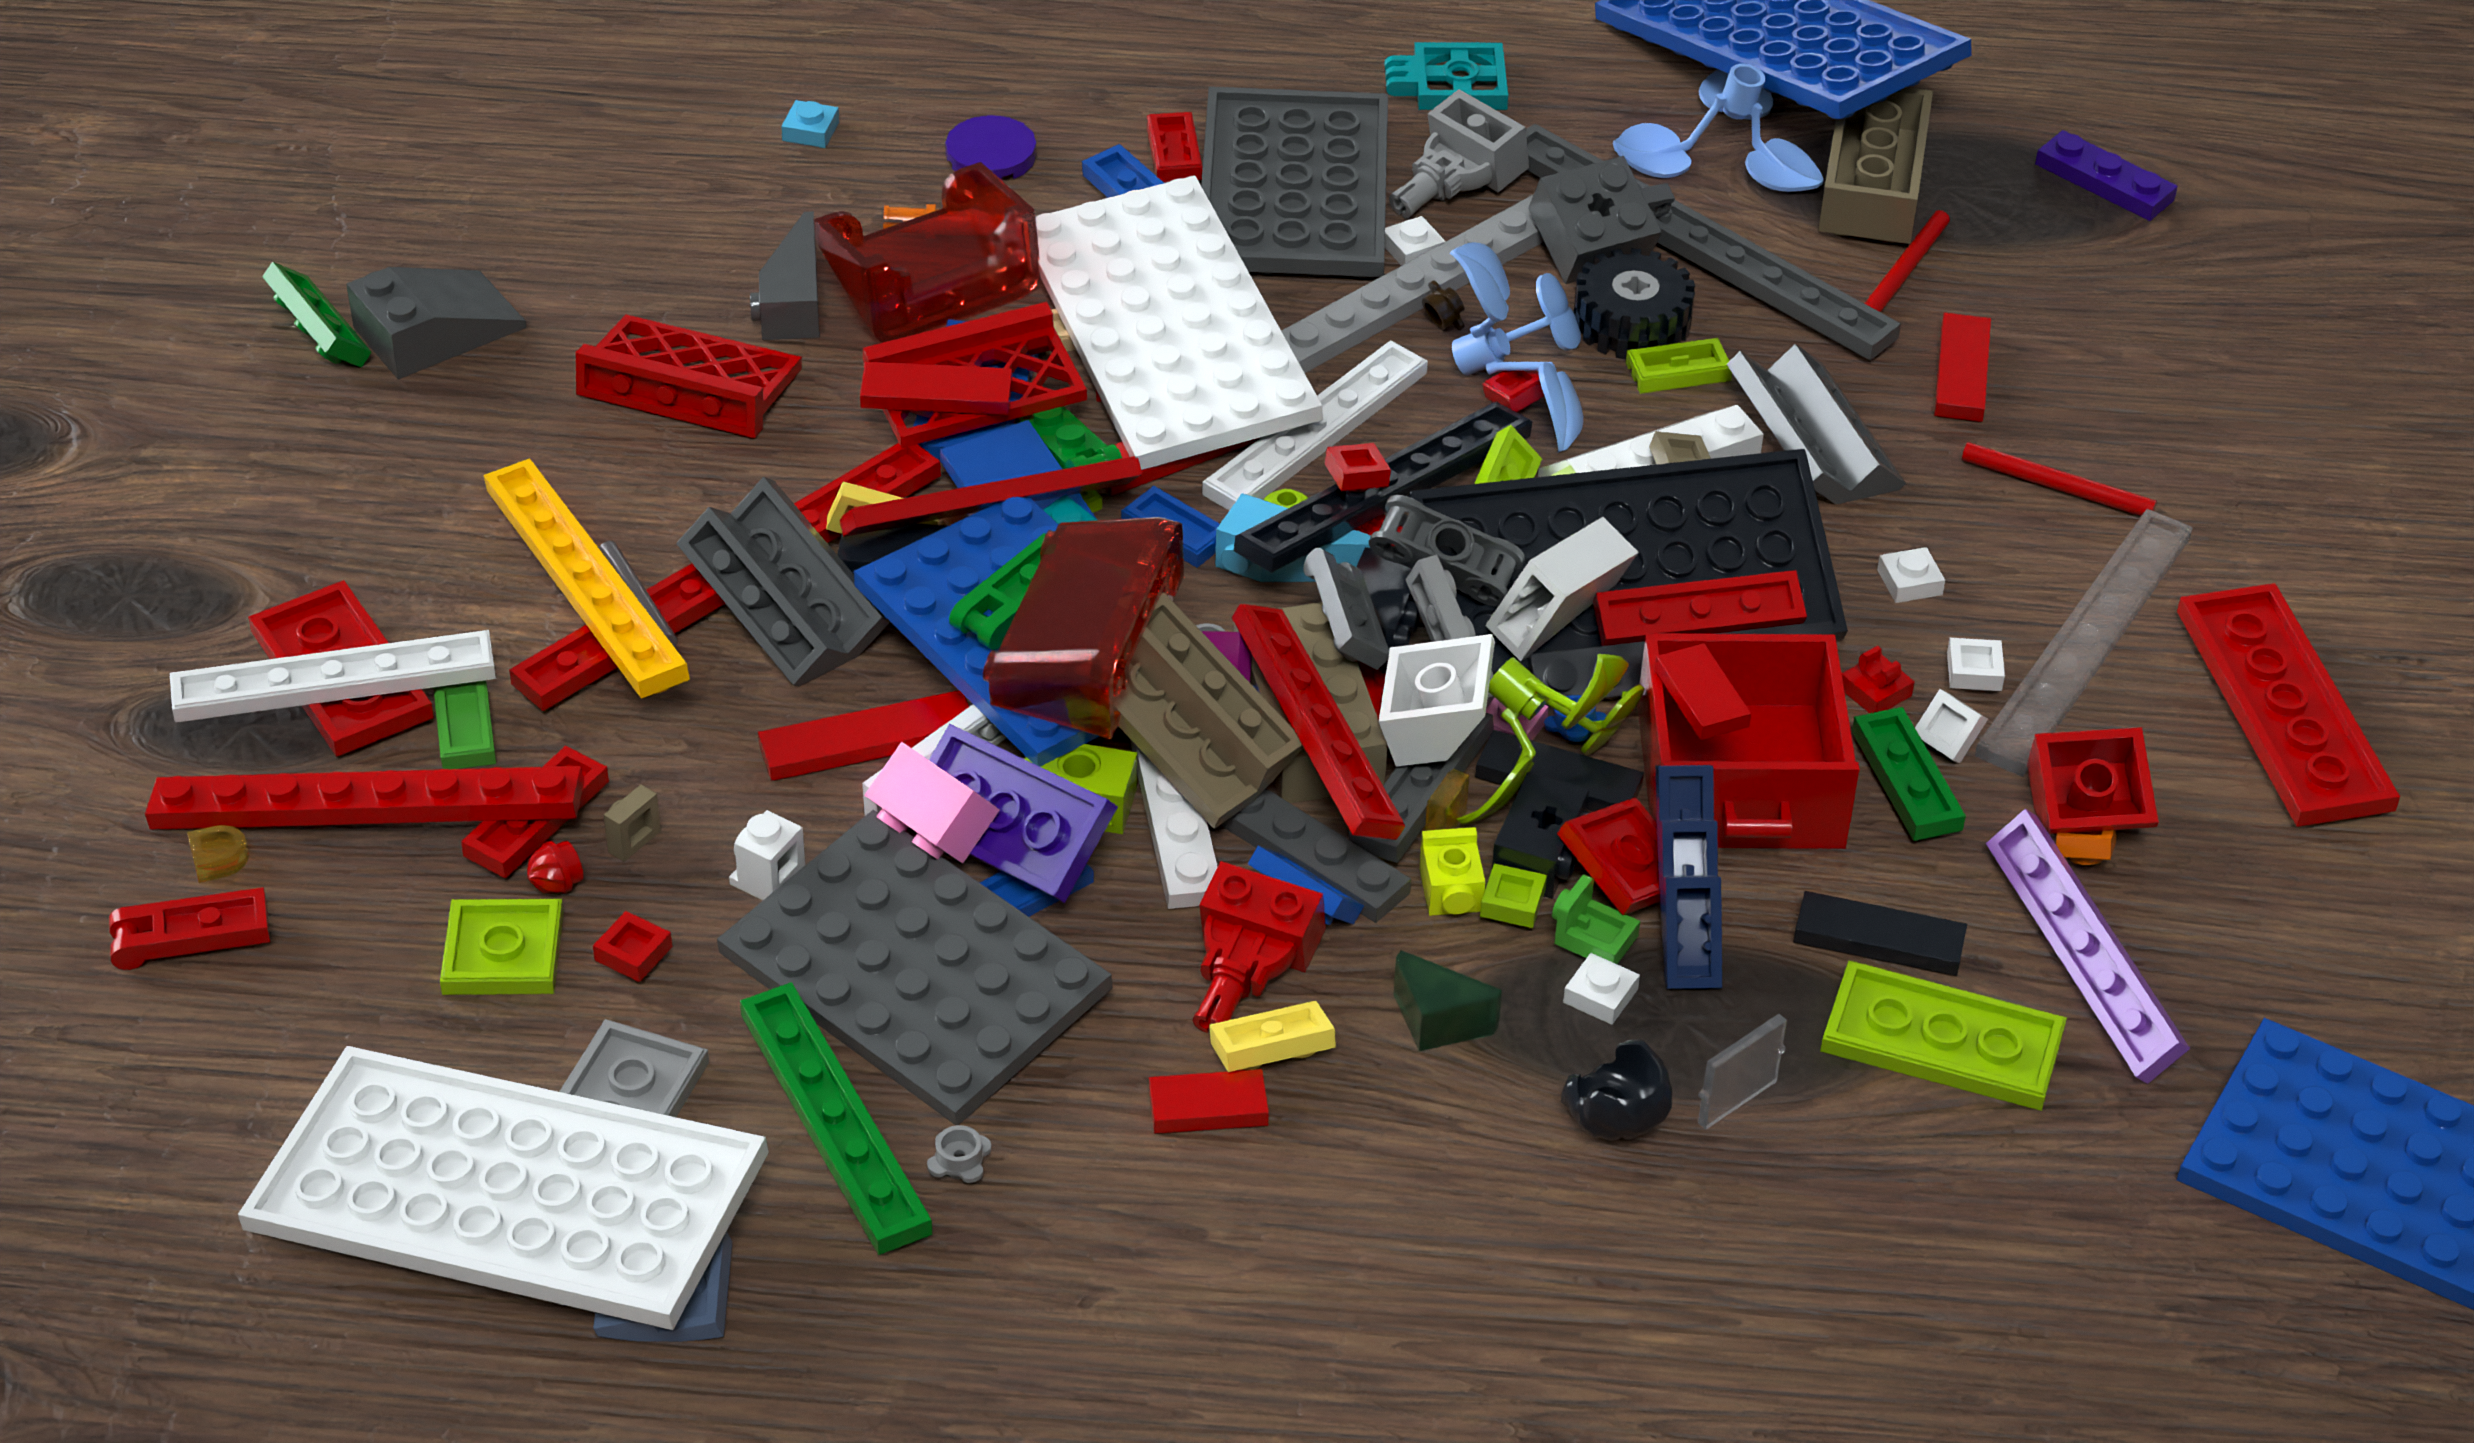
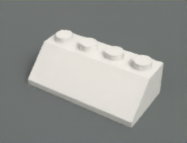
[1538,405,1763,477]

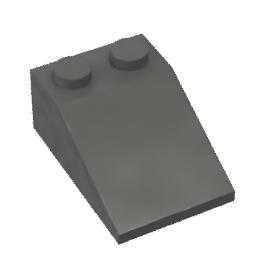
[346,267,526,379]

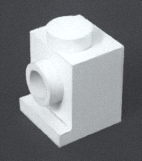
[729,810,805,900]

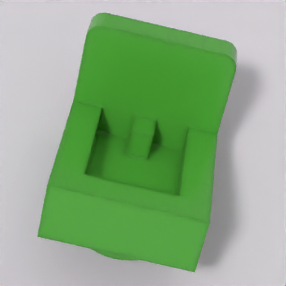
[1552,874,1640,964]

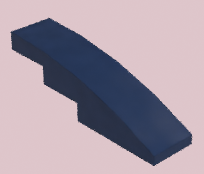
[1656,765,1722,989]

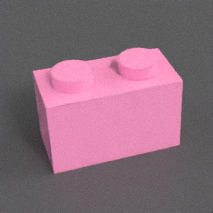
[864,742,1000,863]

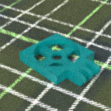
[1384,42,1508,110]

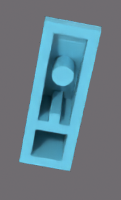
[1215,493,1371,582]

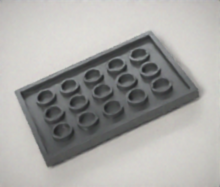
[1201,87,1388,278]
[717,810,1113,1125]

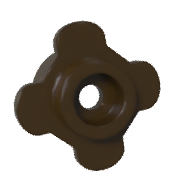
[1422,280,1465,330]

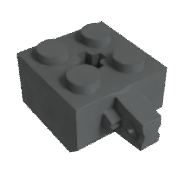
[1528,156,1675,284]

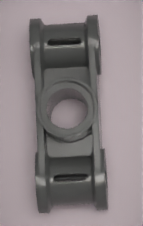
[1369,495,1525,606]

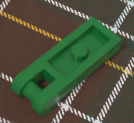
[1016,406,1122,469]
[949,533,1084,650]

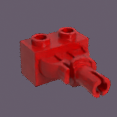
[1192,861,1326,1033]

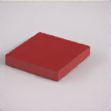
[1557,797,1660,915]

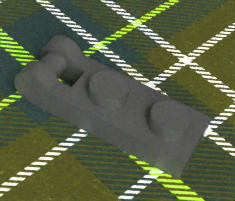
[1303,548,1389,670]

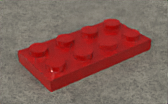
[248,580,434,757]

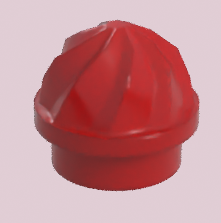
[527,840,584,894]

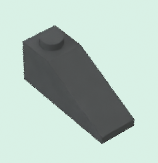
[750,211,820,340]

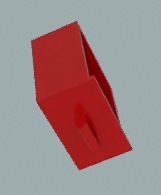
[1637,633,1860,849]

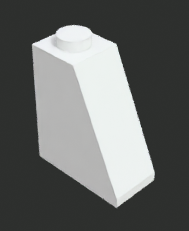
[1485,517,1639,661]

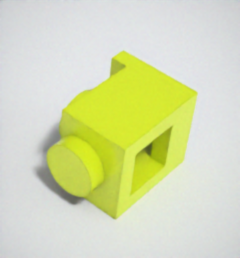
[1419,827,1485,916]

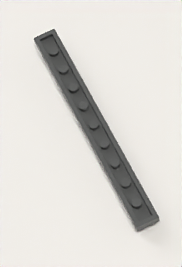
[1526,124,1901,360]

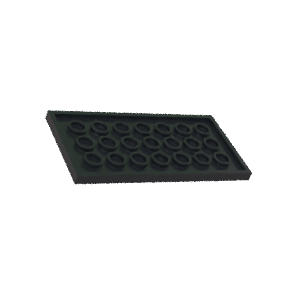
[1409,449,1848,675]

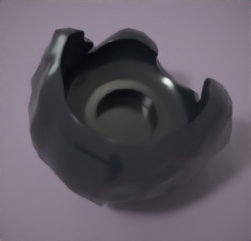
[1561,1039,1672,1141]

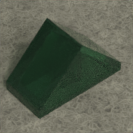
[1393,950,1502,1052]

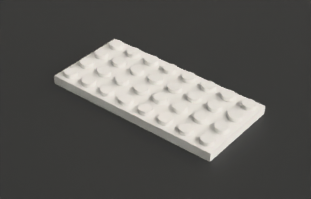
[1018,175,1323,470]
[238,1046,769,1330]

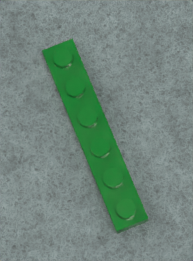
[740,982,932,1255]

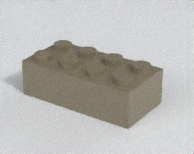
[1818,87,1933,244]
[1233,602,1387,803]

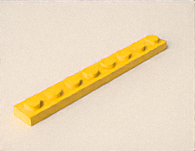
[484,458,690,699]

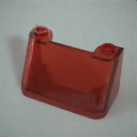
[813,162,1040,343]
[983,517,1184,739]

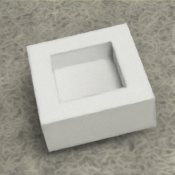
[1385,216,1446,266]
[1877,547,1945,603]
[1947,638,2005,691]
[1915,689,1988,763]
[1563,953,1640,1025]

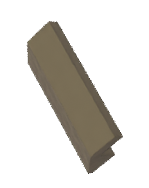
[1073,592,1304,829]

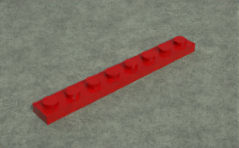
[145,766,584,830]

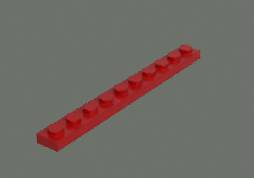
[509,443,941,711]

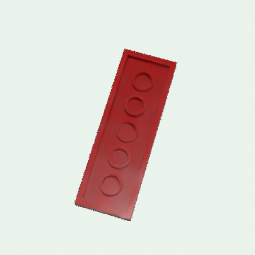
[2177,583,2400,827]

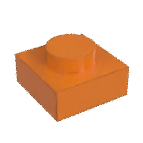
[2056,830,2117,865]

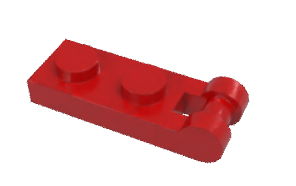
[109,887,270,970]

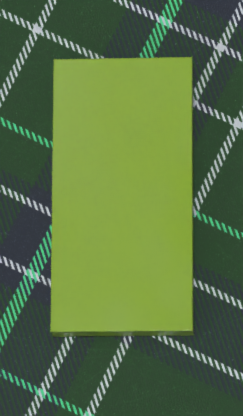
[1820,960,2067,1111]

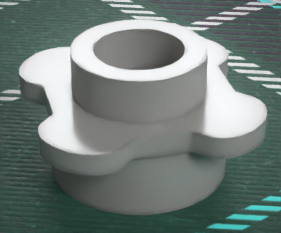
[927,1125,991,1183]

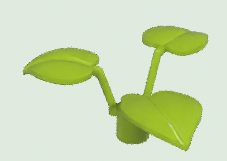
[1456,654,1645,824]

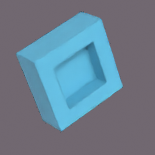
[781,100,839,148]

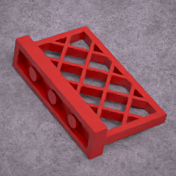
[863,302,1087,448]
[575,314,802,438]

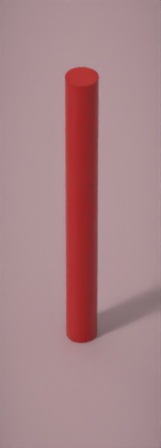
[1864,210,1950,312]
[1962,442,2157,519]

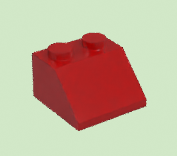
[2027,727,2159,834]

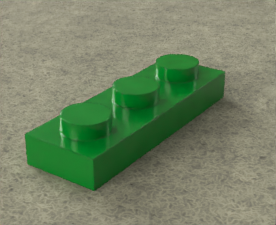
[262,261,372,368]
[1852,707,1966,841]

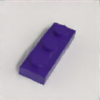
[2035,130,2178,221]

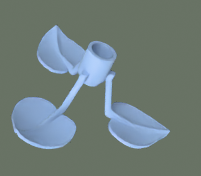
[1613,64,1824,192]
[1450,242,1584,453]

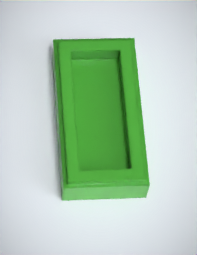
[433,680,496,769]

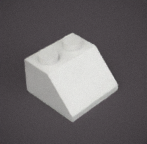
[1379,634,1495,767]

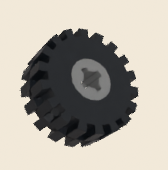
[1573,248,1695,359]

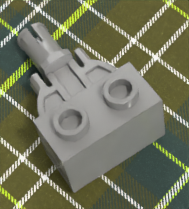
[1389,89,1529,218]

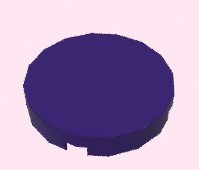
[945,115,1037,184]

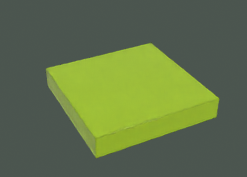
[440,899,564,995]

